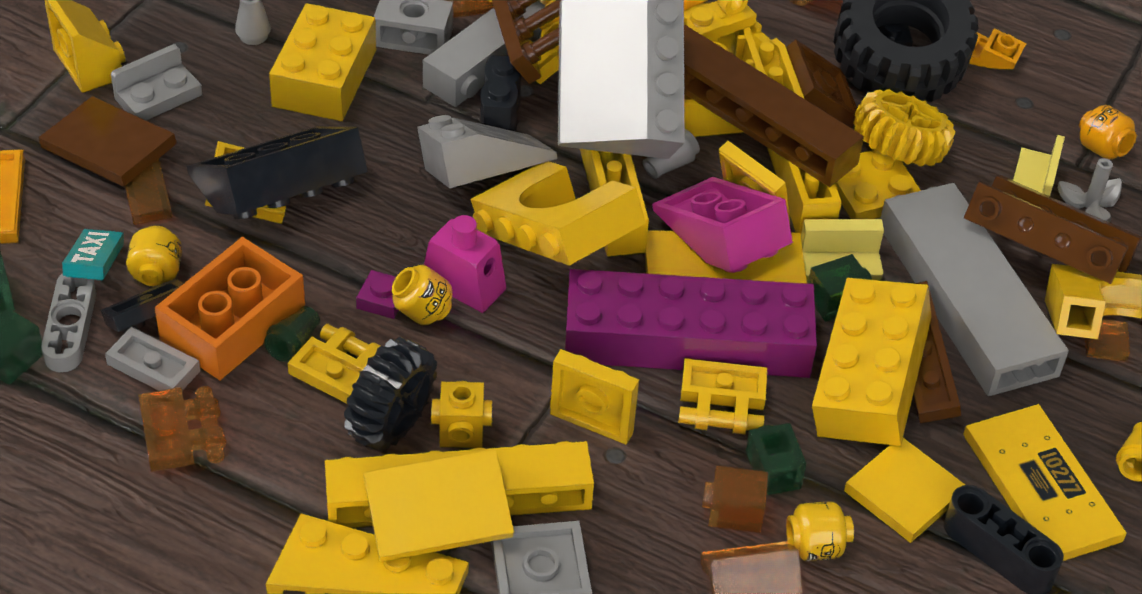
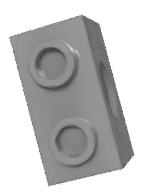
[374,0,453,55]

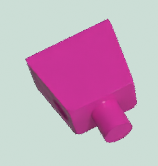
[424,215,506,313]

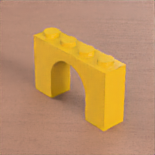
[471,161,646,266]
[1045,264,1142,339]

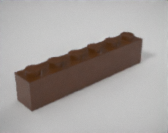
[684,25,864,187]

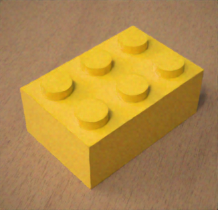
[269,3,376,122]

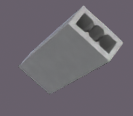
[881,183,1069,396]

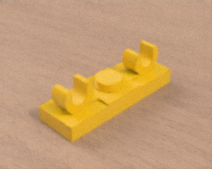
[684,0,757,41]

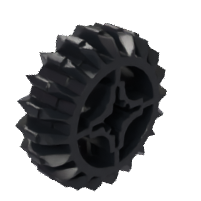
[344,337,437,452]

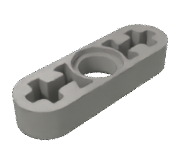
[41,273,96,372]

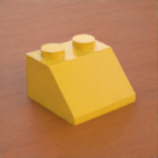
[44,0,126,93]

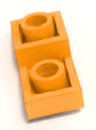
[969,28,1026,69]

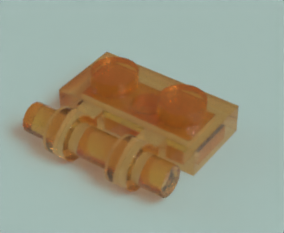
[138,386,226,472]

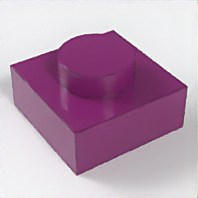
[356,270,399,319]

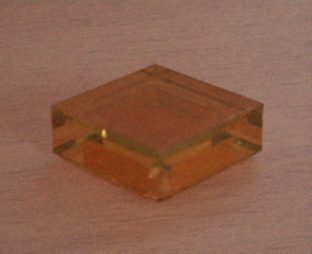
[1085,319,1130,362]

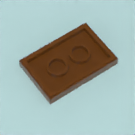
[38,96,177,187]

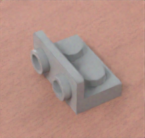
[111,44,202,120]

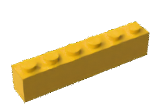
[325,441,594,528]

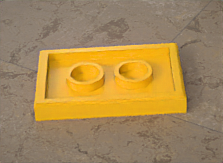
[364,449,514,562]

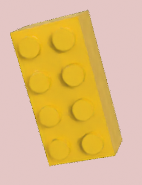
[812,278,932,446]

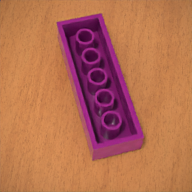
[565,269,817,378]

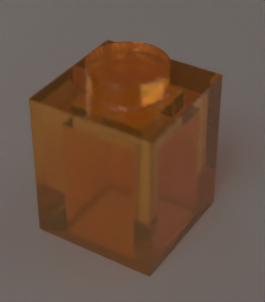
[702,465,768,533]

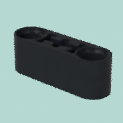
[944,485,1064,594]

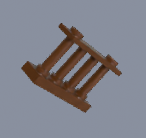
[492,0,561,84]
[964,175,1142,284]

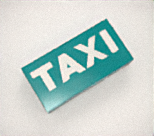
[62,229,124,280]

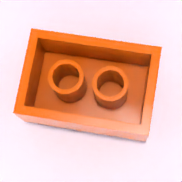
[155,237,306,381]

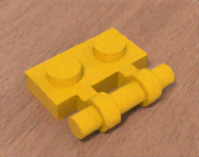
[287,324,381,404]
[678,359,767,435]

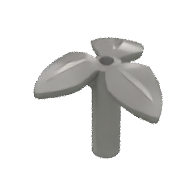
[1058,158,1122,223]

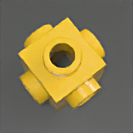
[431,381,492,448]

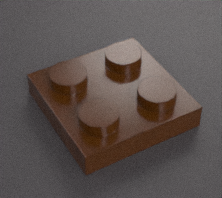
[786,39,857,128]

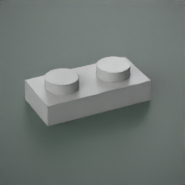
[105,327,200,399]

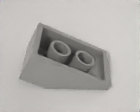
[417,115,557,188]

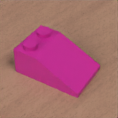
[652,177,793,273]

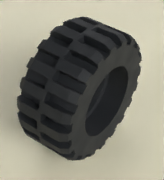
[833,0,979,102]

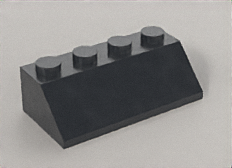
[186,126,368,219]

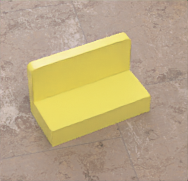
[1013,135,1065,196]
[801,219,884,281]

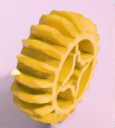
[853,89,956,166]

